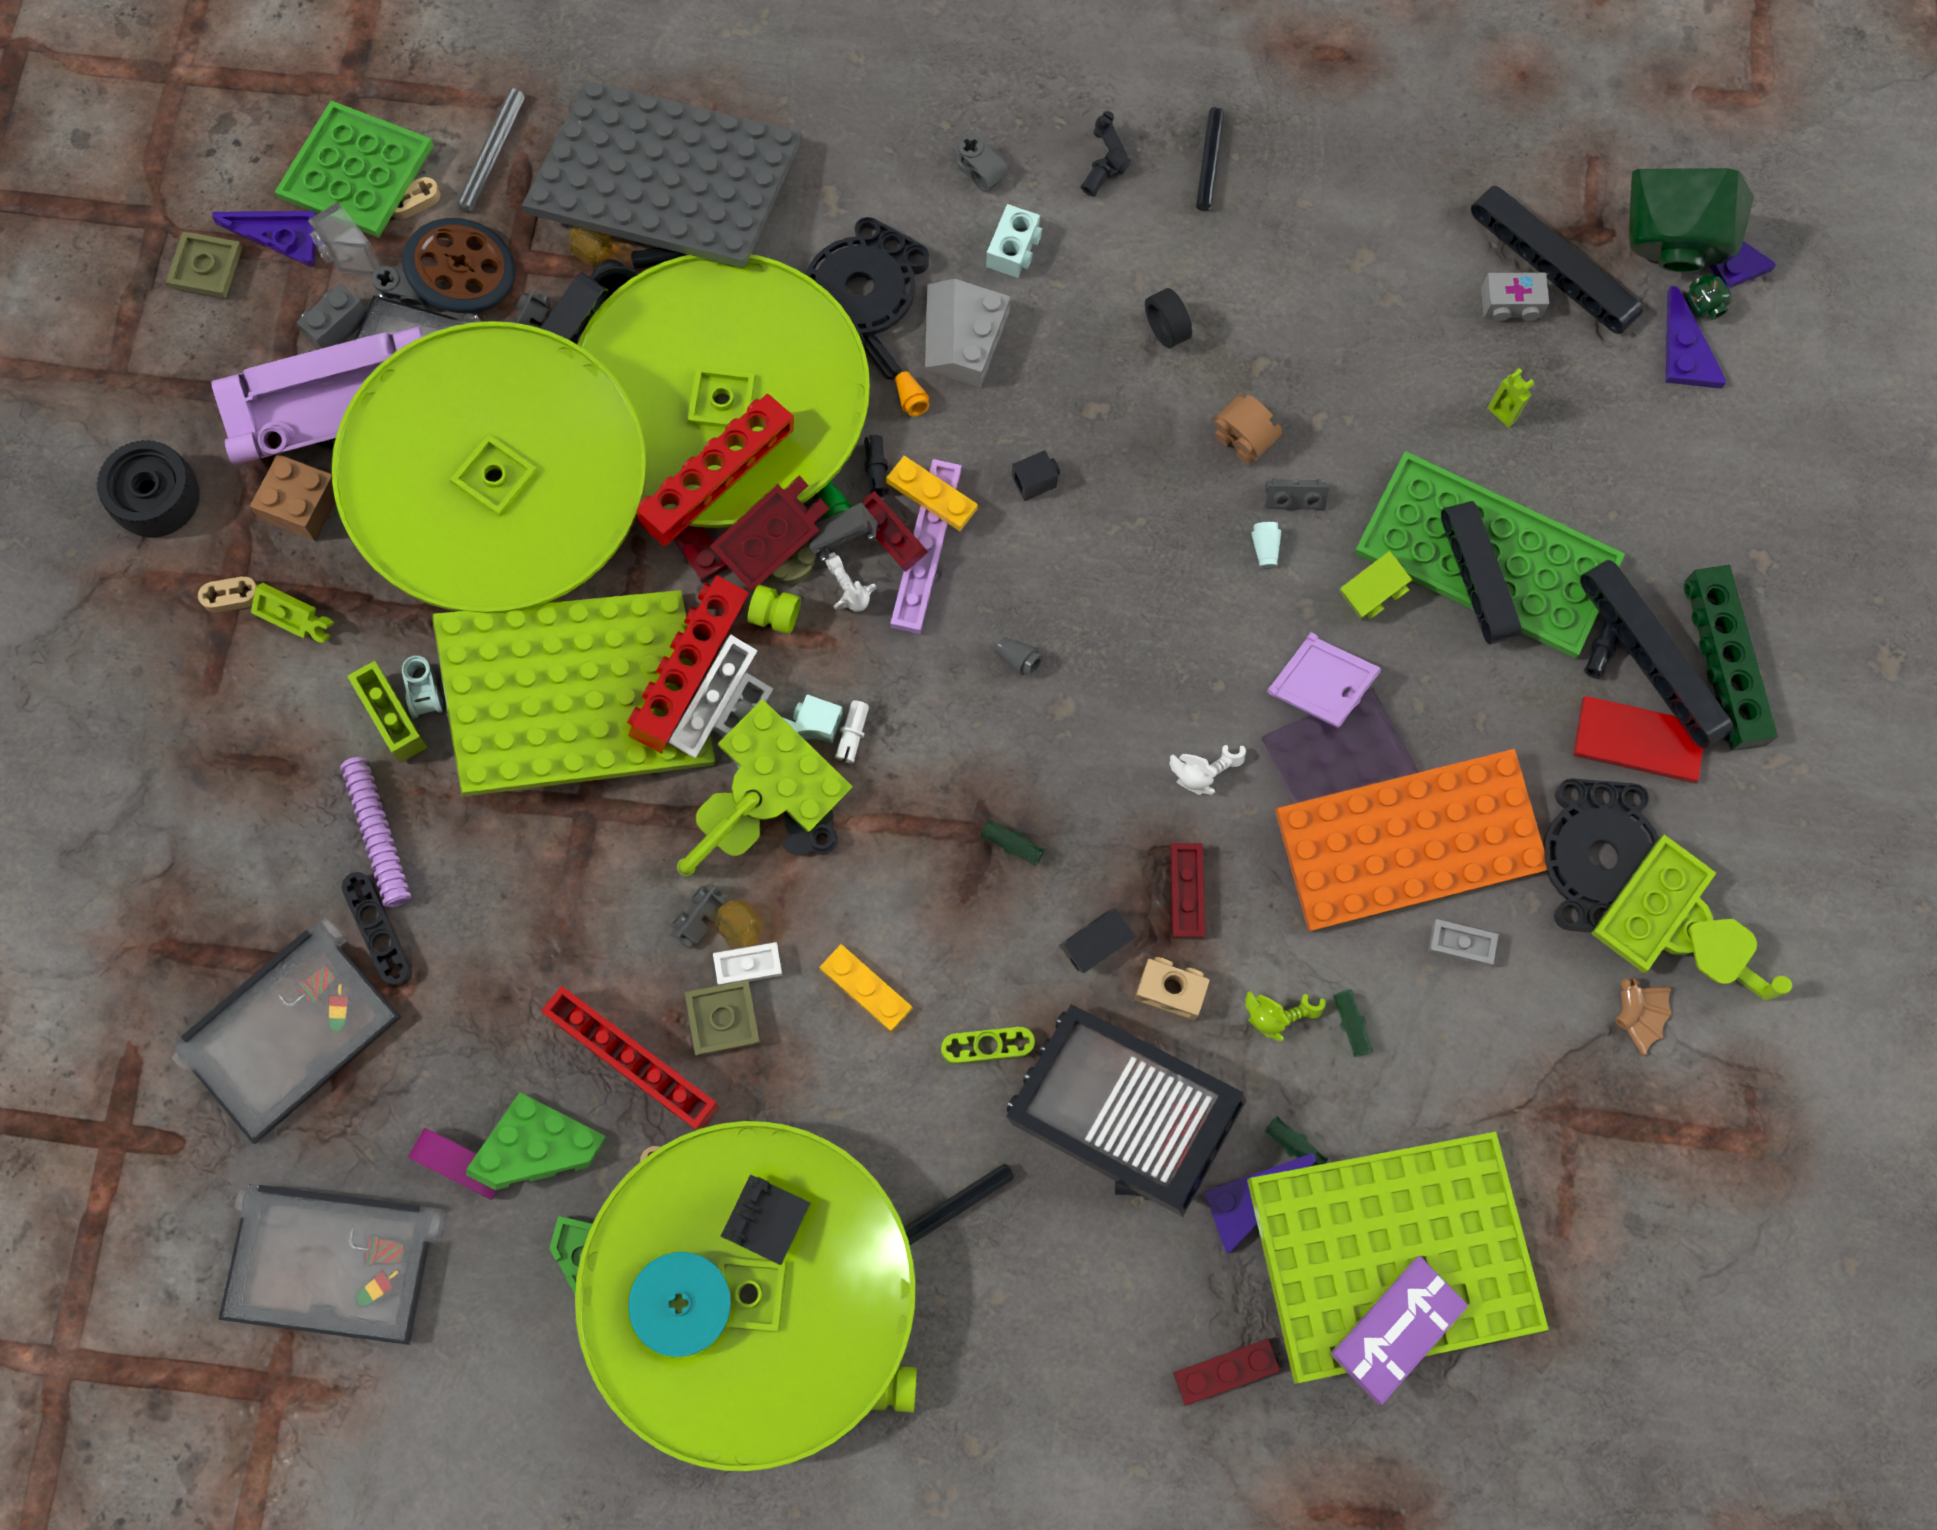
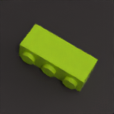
[347,660,428,763]

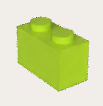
[1339,551,1412,620]

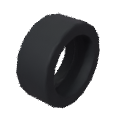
[1145,288,1193,349]

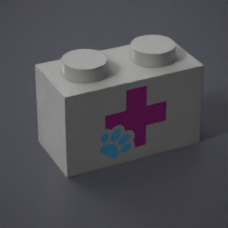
[1481,273,1549,321]

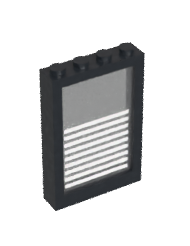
[1006,1004,1246,1217]

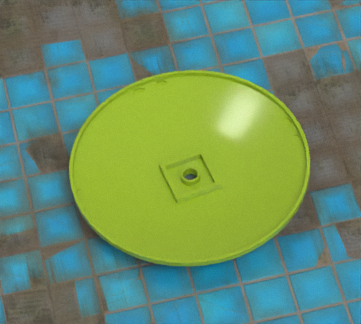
[577,254,870,528]
[332,321,646,613]
[575,1121,916,1471]

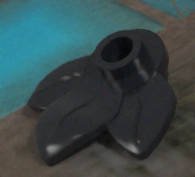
[782,809,838,856]

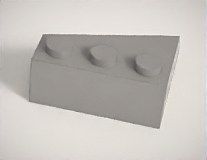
[925,279,1010,388]

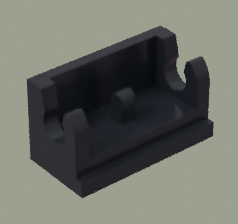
[1059,908,1136,973]

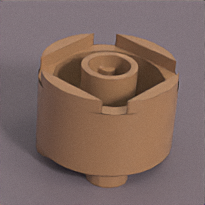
[1214,393,1282,465]

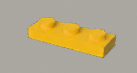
[886,456,978,531]
[819,944,913,1032]

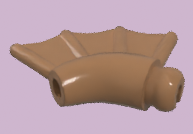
[1615,977,1672,1056]

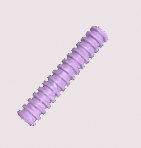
[340,757,412,907]

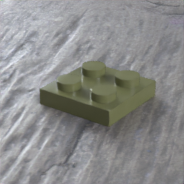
[165,231,243,299]
[684,979,760,1057]

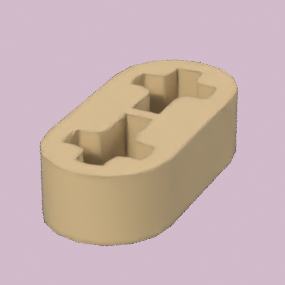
[392,177,441,219]
[198,577,258,613]

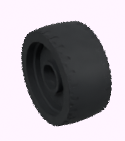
[97,440,200,538]

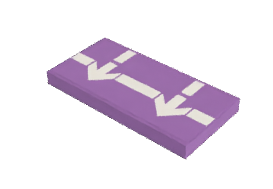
[1330,1256,1468,1405]

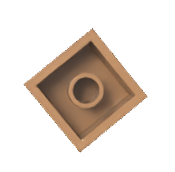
[250,454,336,541]

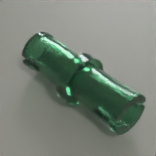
[981,819,1045,867]
[1333,989,1373,1057]
[1264,1115,1329,1166]

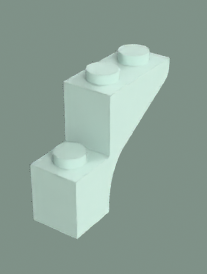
[735,695,843,769]

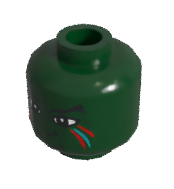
[1687,274,1732,320]

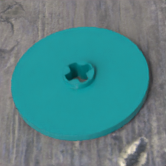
[628,1252,731,1357]

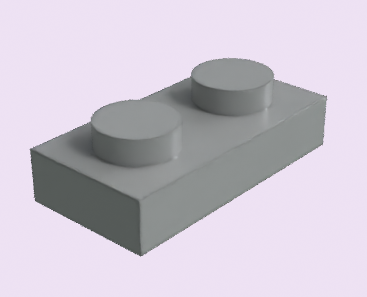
[1428,919,1499,967]

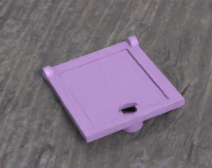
[1267,632,1381,728]

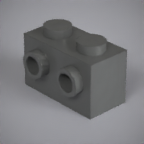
[296,283,366,350]

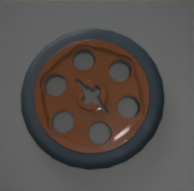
[402,218,516,313]

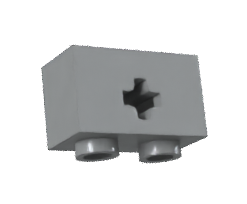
[711,673,773,738]

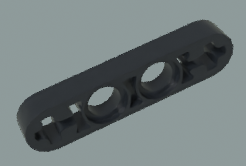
[342,872,412,987]

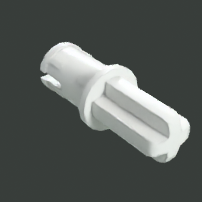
[835,701,869,763]

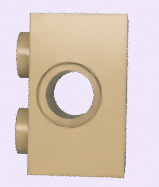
[1134,957,1210,1021]

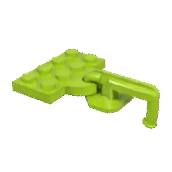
[677,699,853,876]
[1591,834,1792,1001]

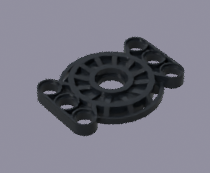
[806,217,929,350]
[1543,778,1659,933]

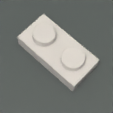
[713,942,782,985]

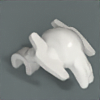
[825,551,876,612]
[1169,745,1246,795]

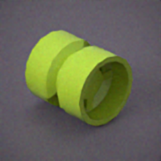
[747,585,801,635]
[872,1366,917,1413]

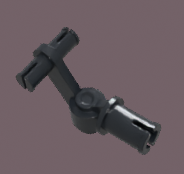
[1080,111,1132,197]

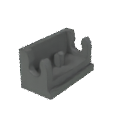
[810,502,877,562]

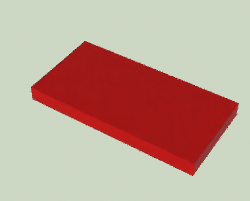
[1573,696,1703,783]

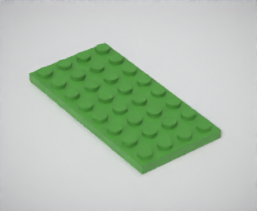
[1354,451,1625,659]

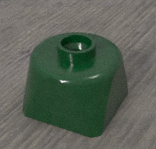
[1629,168,1754,273]

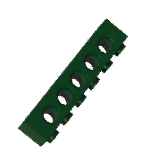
[1684,564,1778,751]

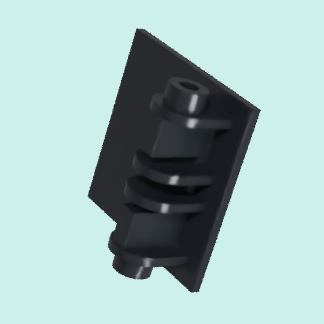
[720,1174,811,1265]

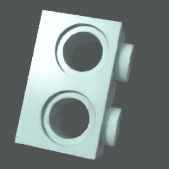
[986,204,1043,278]

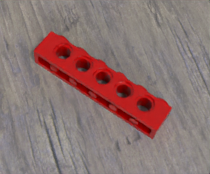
[637,393,794,547]
[627,575,749,754]
[541,985,720,1131]

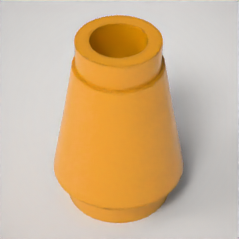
[894,371,930,417]

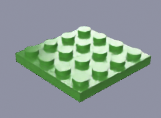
[275,101,434,238]

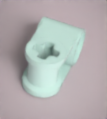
[402,656,444,719]

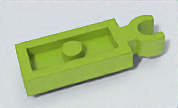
[1487,368,1534,428]
[251,583,334,643]

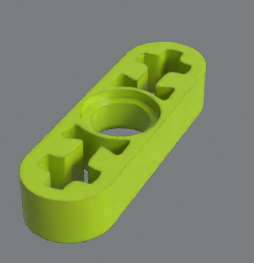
[941,1027,1035,1065]

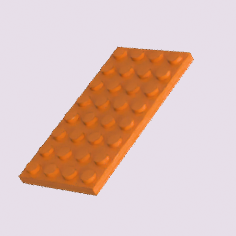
[1275,749,1547,932]

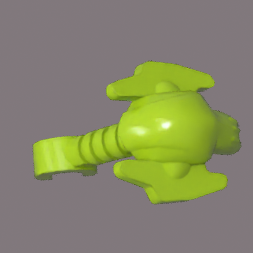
[1245,991,1326,1042]

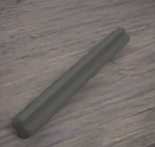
[457,88,524,213]

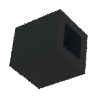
[1012,450,1060,501]

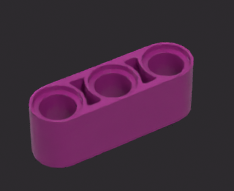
[408,1128,497,1200]

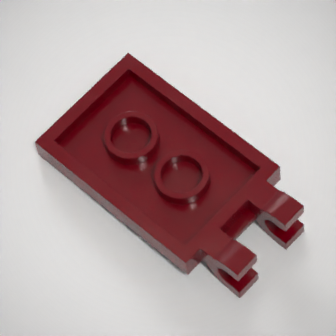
[710,475,829,592]

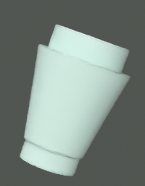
[1251,522,1281,568]

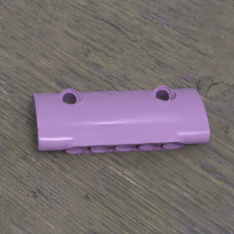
[211,326,423,466]

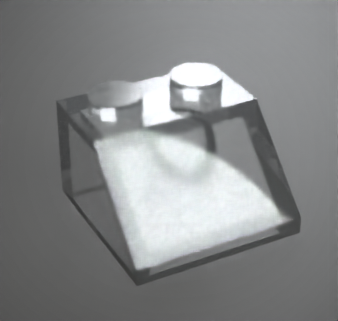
[308,202,381,276]

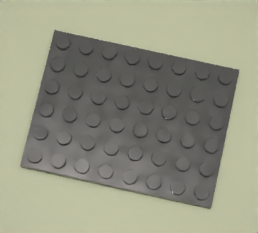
[522,81,802,269]

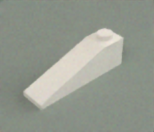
[668,635,757,758]

